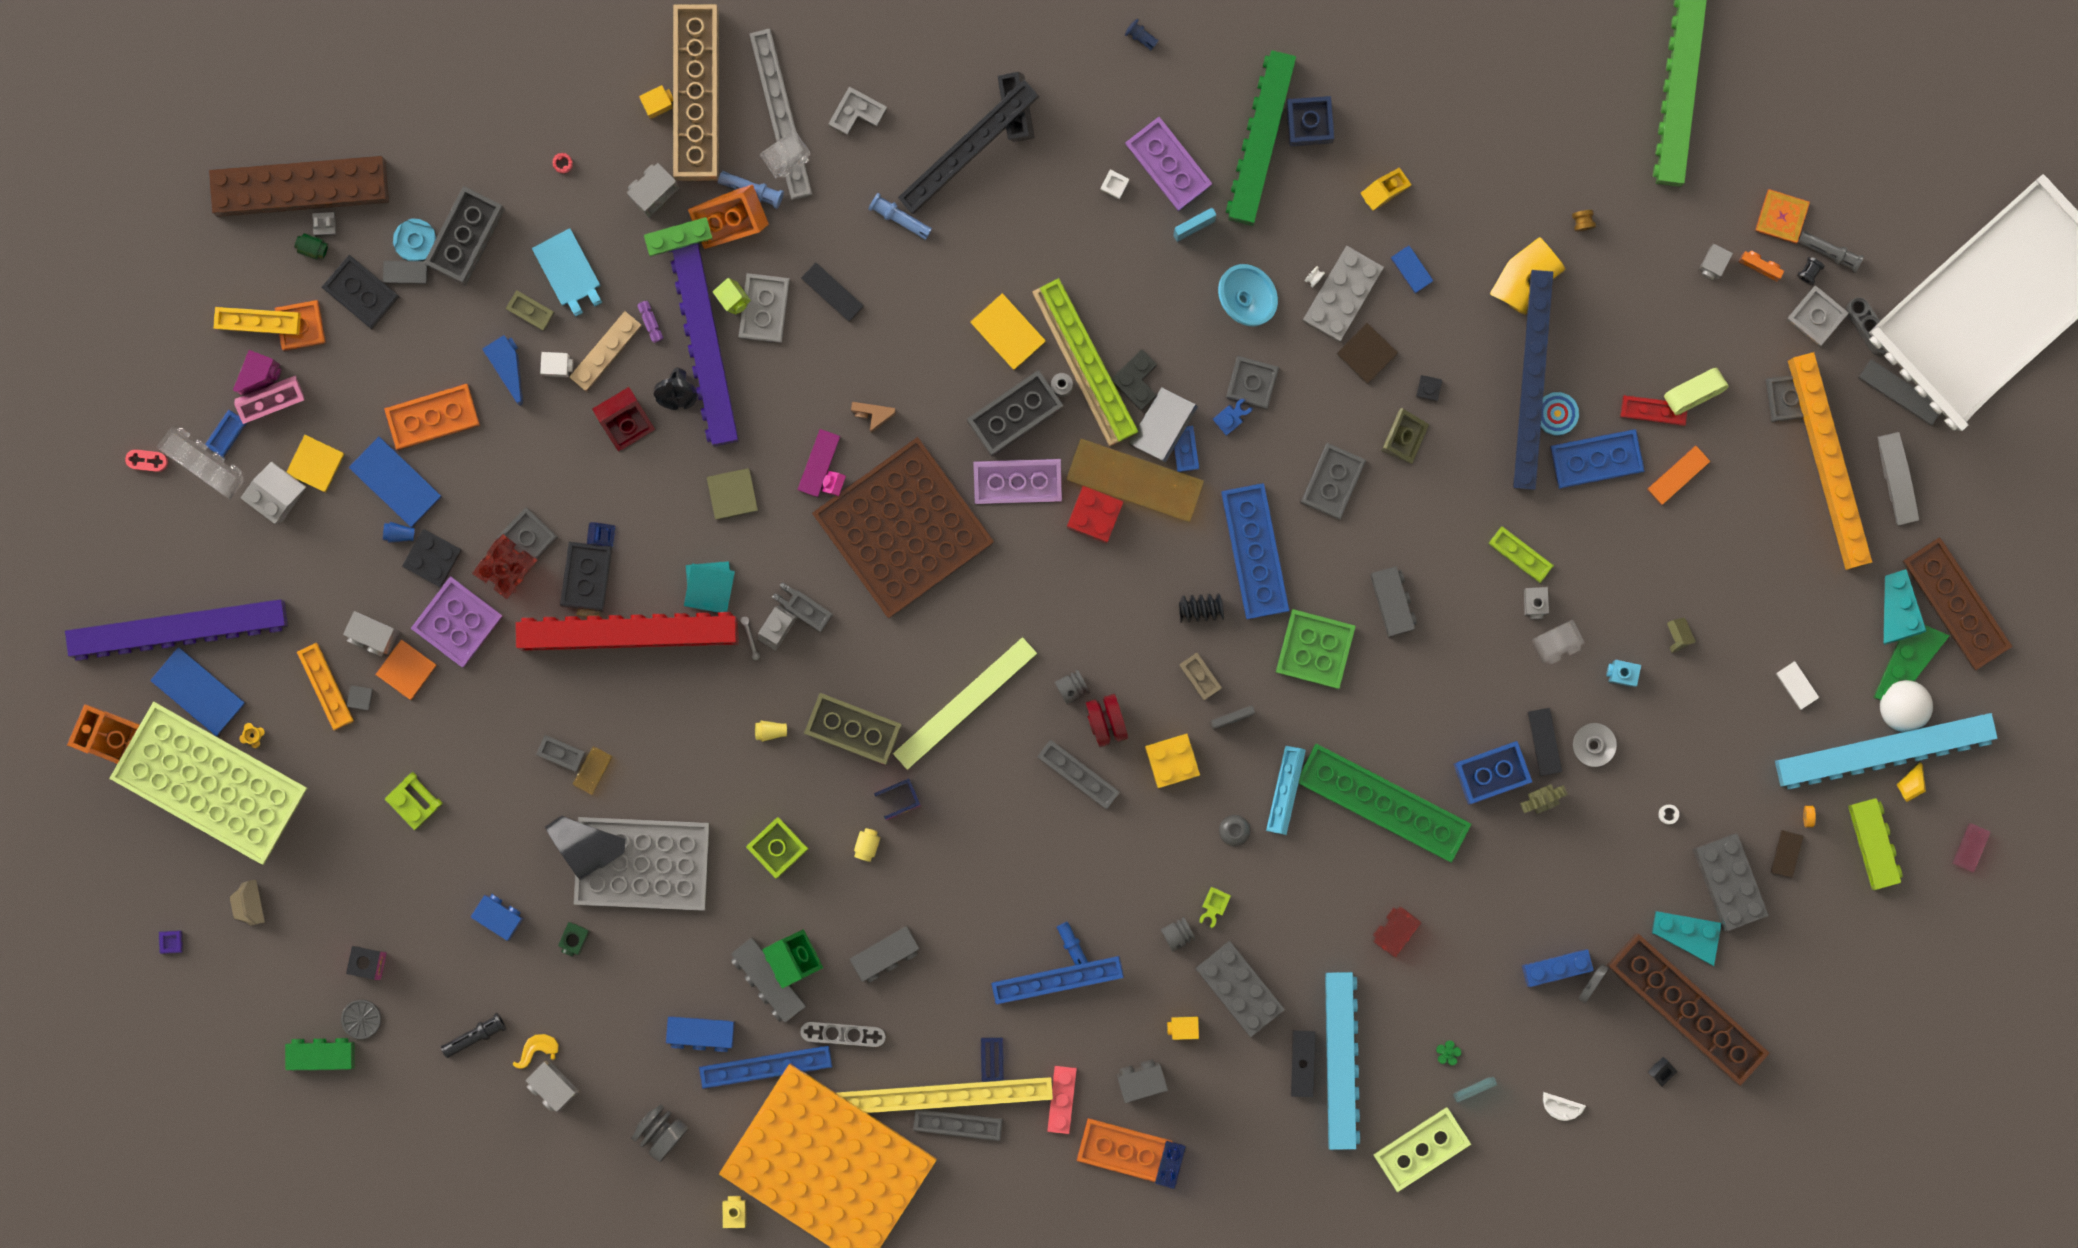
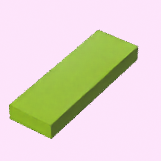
[1488,526,1554,583]

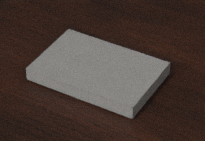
[739,273,790,343]

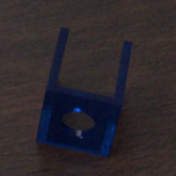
[874,779,921,820]

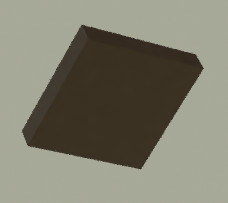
[1337,323,1398,384]

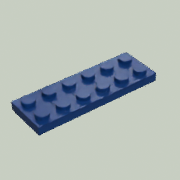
[1221,483,1289,620]

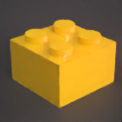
[1145,734,1200,789]

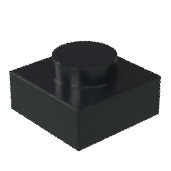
[1416,375,1442,402]
[1648,1057,1677,1087]

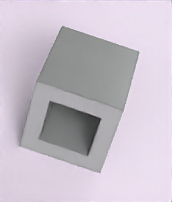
[1699,244,1733,280]

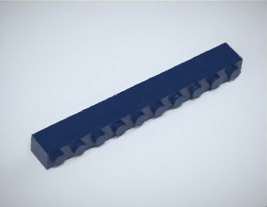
[1513,270,1553,490]

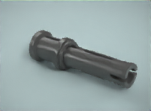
[1798,230,1864,273]

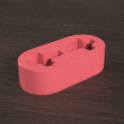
[125,450,168,472]

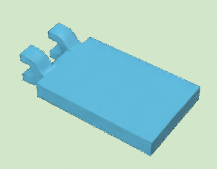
[532,228,602,317]

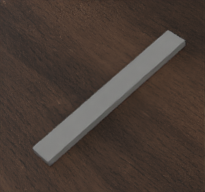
[749,28,812,200]

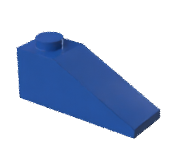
[482,335,523,406]

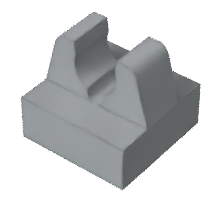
[312,212,336,236]

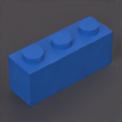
[1522,949,1594,987]
[666,1016,735,1052]

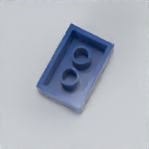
[1453,741,1532,805]

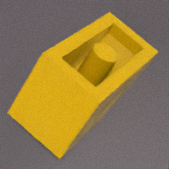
[1361,167,1412,210]

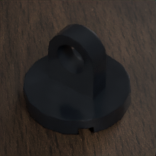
[653,367,697,410]

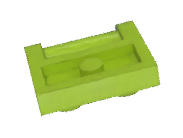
[385,772,443,830]

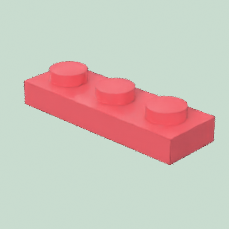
[1047,1066,1077,1134]

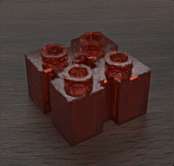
[472,534,538,599]

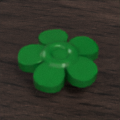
[1436,1040,1461,1066]

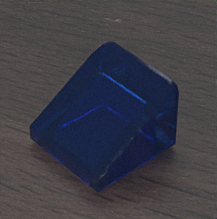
[587,522,615,547]

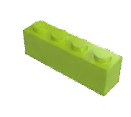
[1848,798,1903,890]

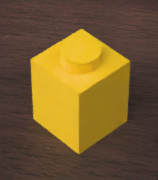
[639,85,673,119]
[1167,1016,1199,1040]

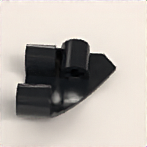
[545,815,626,881]

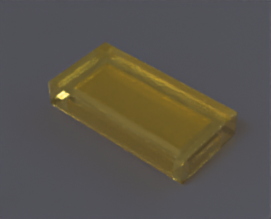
[573,746,613,795]

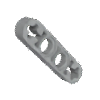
[800,1022,886,1047]

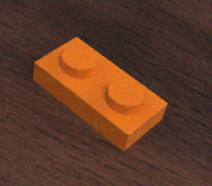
[1739,251,1784,282]

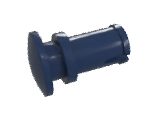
[1124,19,1159,51]

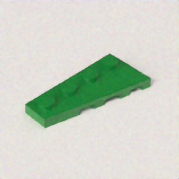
[1873,624,1949,701]

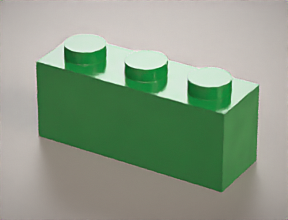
[285,1038,355,1070]

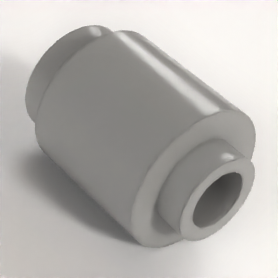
[1051,373,1073,397]

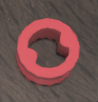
[552,153,573,174]

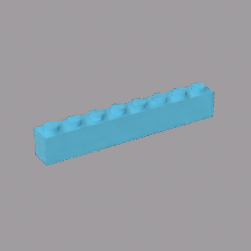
[1325,972,1360,1150]

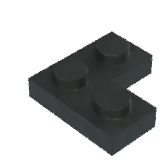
[1111,349,1157,411]

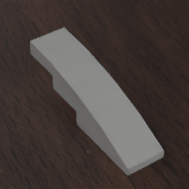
[1877,432,1919,525]

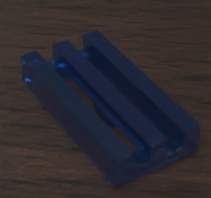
[981,1037,1004,1082]

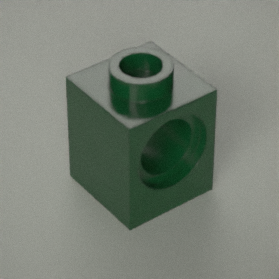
[558,922,591,957]

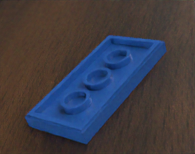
[1550,429,1645,489]
[349,437,442,528]
[150,647,246,737]

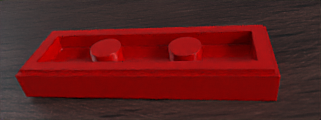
[1620,395,1688,426]

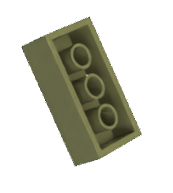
[804,693,902,766]

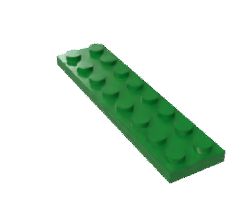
[1298,744,1471,863]

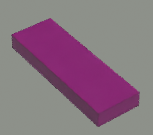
[797,429,840,498]

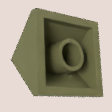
[1381,408,1429,464]

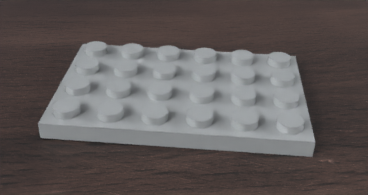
[574,817,710,910]

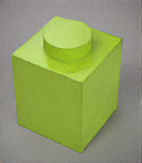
[712,278,751,315]

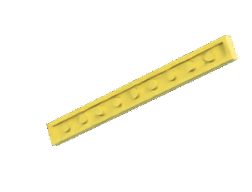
[836,1077,1053,1113]

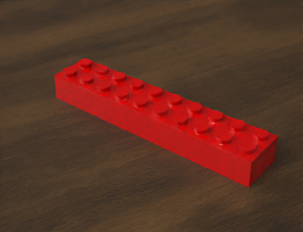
[516,612,739,651]

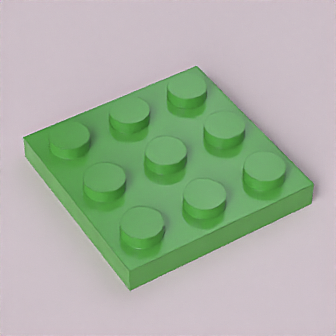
[1275,609,1356,689]

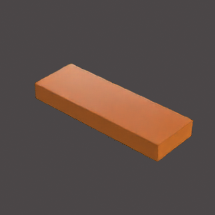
[1647,446,1710,505]

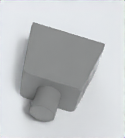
[758,605,798,651]

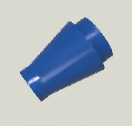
[383,522,414,543]

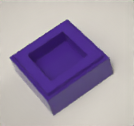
[159,931,183,954]

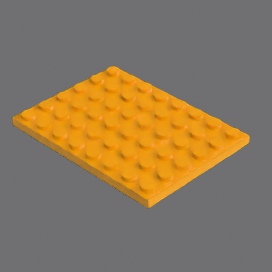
[719,1063,937,1248]

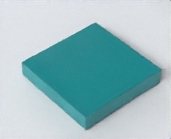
[684,563,735,612]

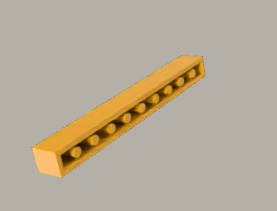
[1788,352,1872,570]

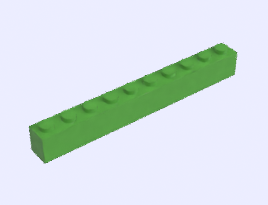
[1653,0,1707,187]

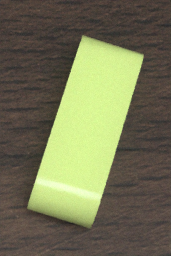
[1664,368,1729,415]

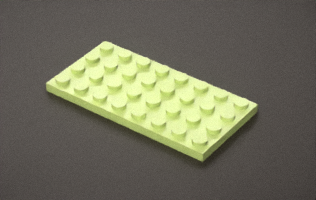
[109,702,308,865]

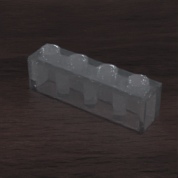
[156,426,245,500]

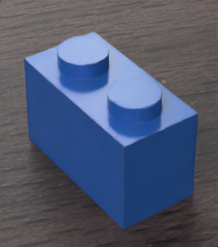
[471,894,524,941]

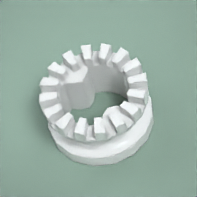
[1304,266,1325,288]
[1658,805,1679,824]

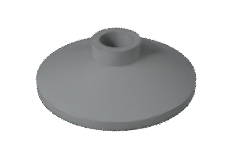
[1573,723,1617,767]

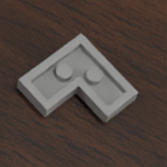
[829,87,887,136]

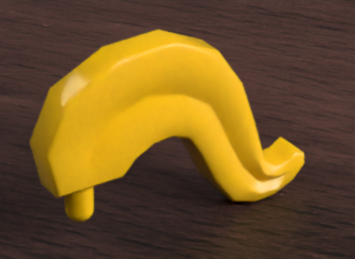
[513,1034,559,1069]

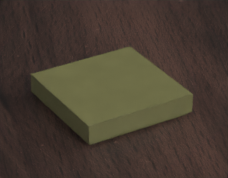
[707,468,758,520]

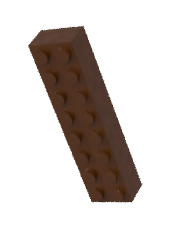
[209,156,389,217]
[1607,934,1770,1086]

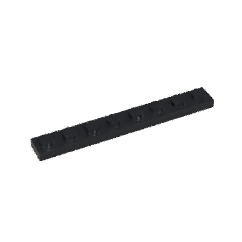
[898,80,1040,214]

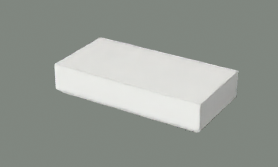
[1776,661,1819,710]

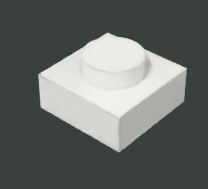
[1100,169,1129,200]

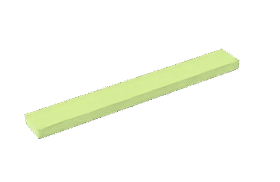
[893,637,1037,770]

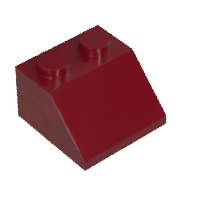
[592,387,655,452]

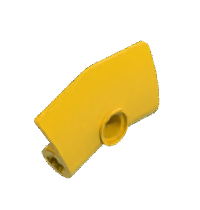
[1490,237,1566,315]

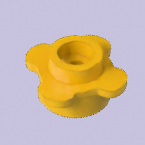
[239,723,265,748]

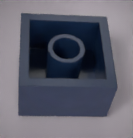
[1286,96,1334,147]

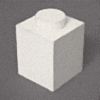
[540,352,573,378]

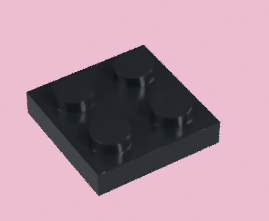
[402,529,462,588]

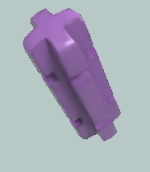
[638,301,663,343]

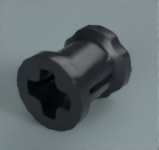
[1797,256,1825,285]

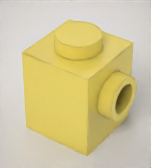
[723,1196,746,1228]

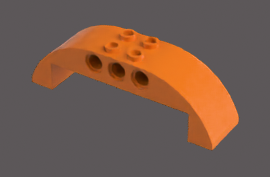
[67,704,140,764]

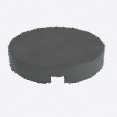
[1579,964,1609,1004]

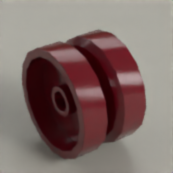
[1085,693,1129,748]

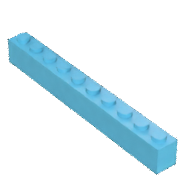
[1775,713,1998,789]

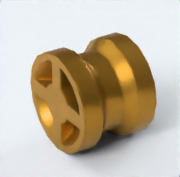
[1572,210,1596,232]

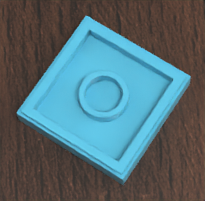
[1173,208,1216,242]

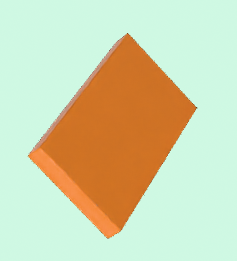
[384,384,480,451]
[1077,1118,1173,1184]

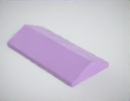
[974,459,1062,504]

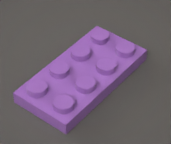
[1125,117,1212,211]

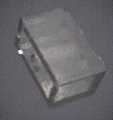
[759,130,811,179]
[1532,620,1585,665]

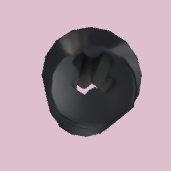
[1179,593,1224,623]

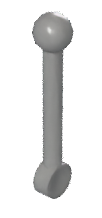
[740,617,760,660]

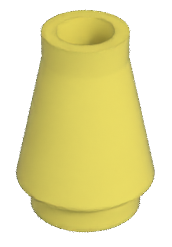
[755,720,787,742]

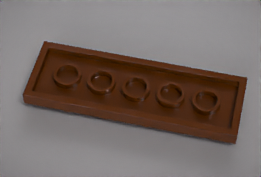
[1902,537,2013,671]

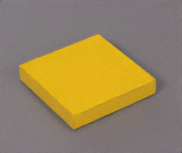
[287,435,345,493]

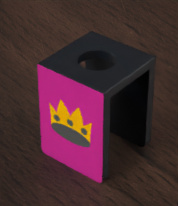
[346,946,387,980]

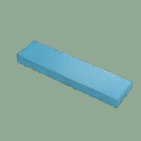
[1266,746,1306,835]

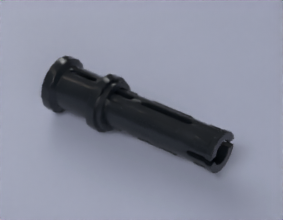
[441,1013,506,1058]

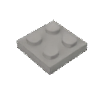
[1787,285,1848,347]

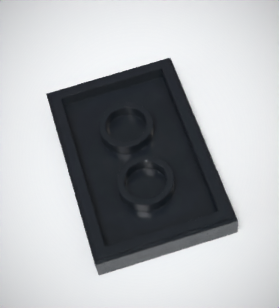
[321,255,400,329]
[560,542,612,612]

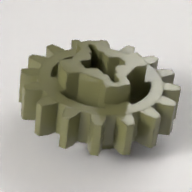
[1520,784,1568,814]

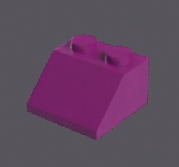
[233,350,282,396]

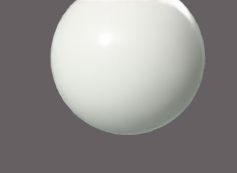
[1880,680,1933,732]

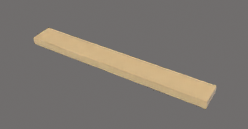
[1032,288,1119,447]

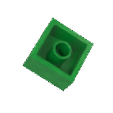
[762,929,823,989]

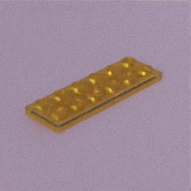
[1066,439,1204,522]

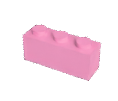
[234,375,304,424]

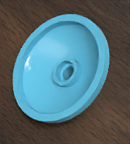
[1218,264,1278,326]

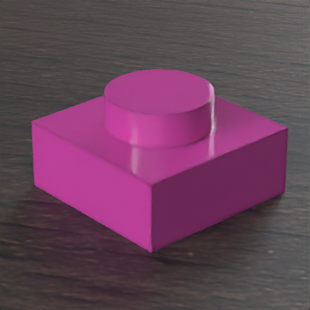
[822,471,846,496]

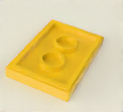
[970,293,1046,370]

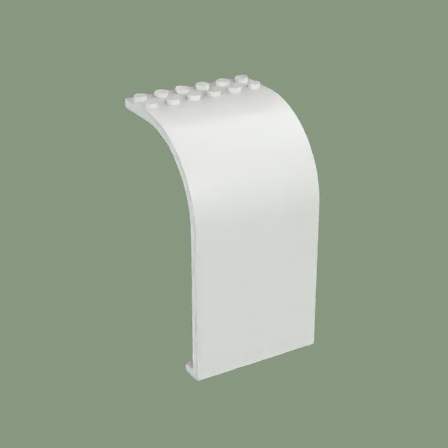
[1869,174,2078,431]

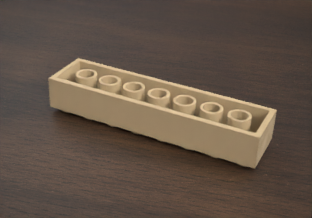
[673,4,719,181]

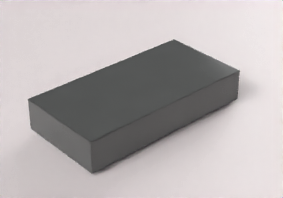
[383,261,428,284]

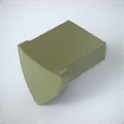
[1667,617,1696,653]

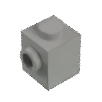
[1524,587,1549,619]

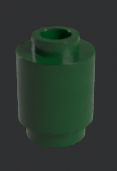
[294,233,329,260]

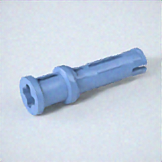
[718,170,784,209]
[868,193,932,240]

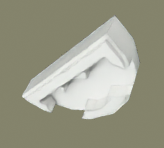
[1543,1092,1586,1121]

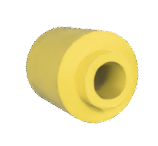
[854,828,881,862]

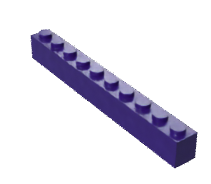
[669,243,739,447]
[65,599,288,661]

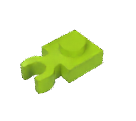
[1199,887,1231,928]

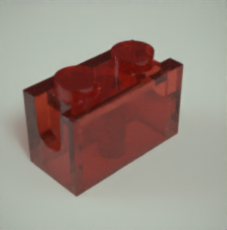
[1373,907,1422,957]

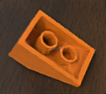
[688,184,769,249]

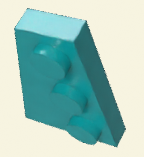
[1884,569,1927,645]
[1652,911,1721,966]

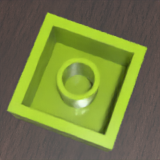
[746,817,809,879]

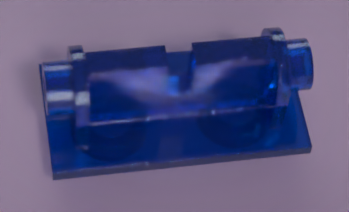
[1155,1141,1186,1189]

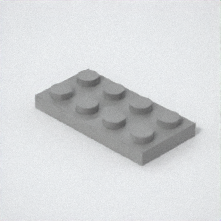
[1303,245,1384,342]

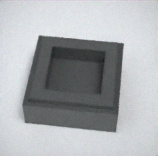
[347,685,373,710]

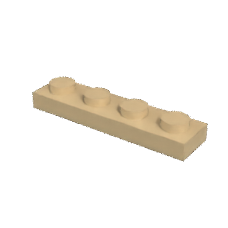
[569,311,642,392]

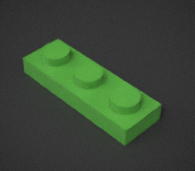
[644,217,713,257]

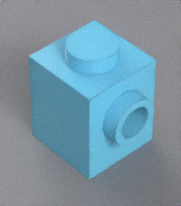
[1606,660,1641,687]

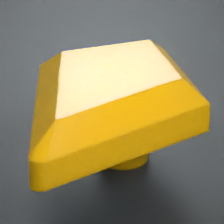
[1896,762,1926,802]

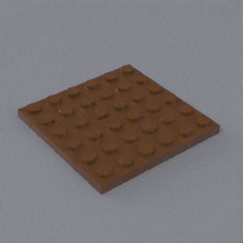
[812,437,994,619]

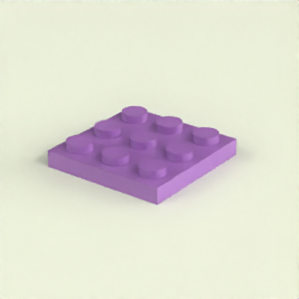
[411,576,503,668]

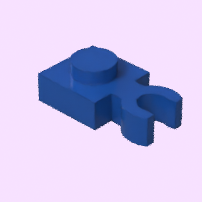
[1213,398,1253,436]

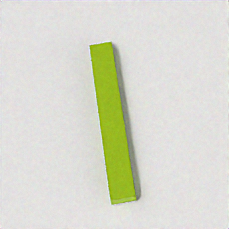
[1040,278,1138,442]

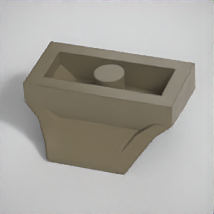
[230,880,265,926]

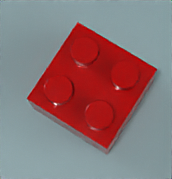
[1067,486,1123,544]

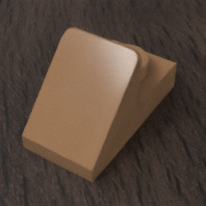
[851,402,896,433]

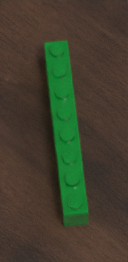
[1225,50,1296,226]

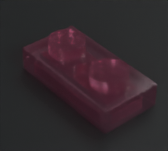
[1952,823,1991,872]

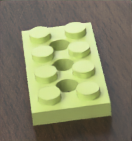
[1373,1107,1471,1192]

